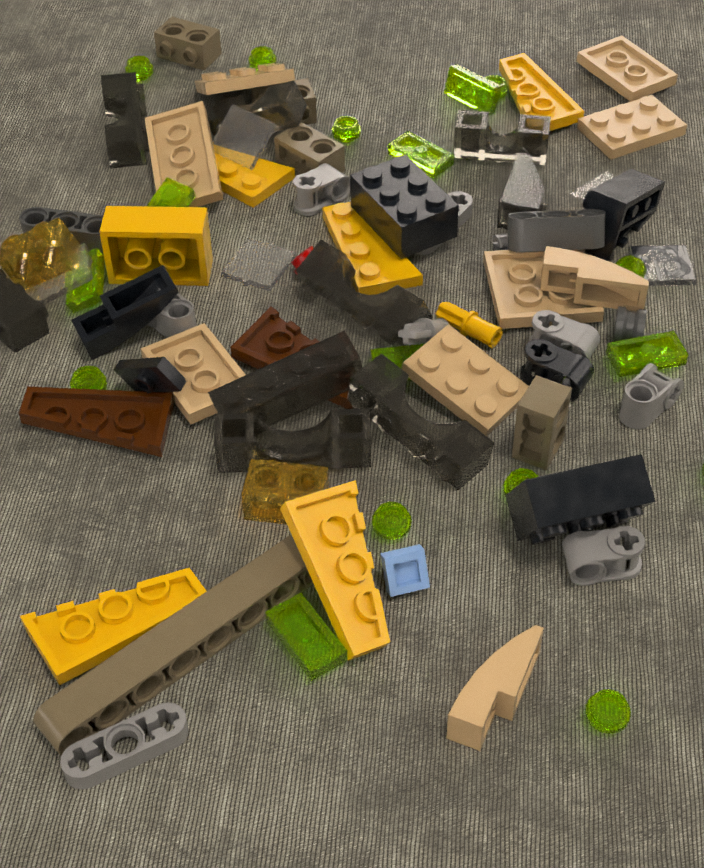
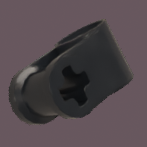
[520,339,594,401]

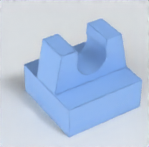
[380,544,430,597]

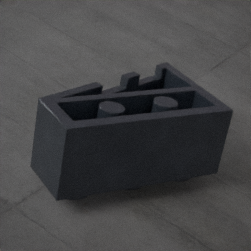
[583,169,665,262]

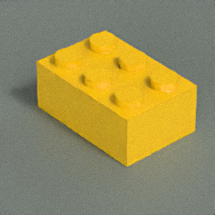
[99,206,213,286]

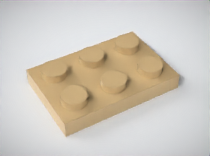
[577,36,678,102]
[577,95,687,160]
[141,323,256,425]
[401,324,529,438]

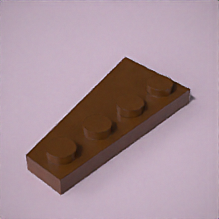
[230,307,371,411]
[19,386,174,457]

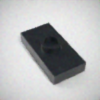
[113,357,187,393]

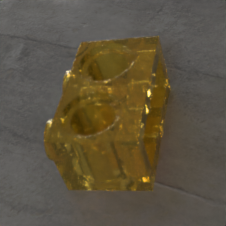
[0,217,82,292]
[241,459,329,525]

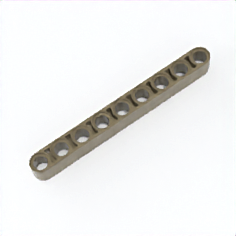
[33,534,314,756]

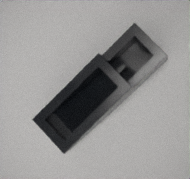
[71,265,179,360]

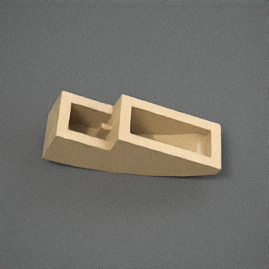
[540,246,649,311]
[446,625,544,751]

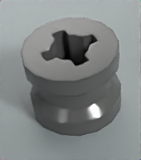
[613,306,647,344]

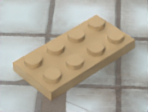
[145,101,223,207]

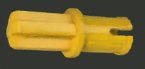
[436,302,503,348]

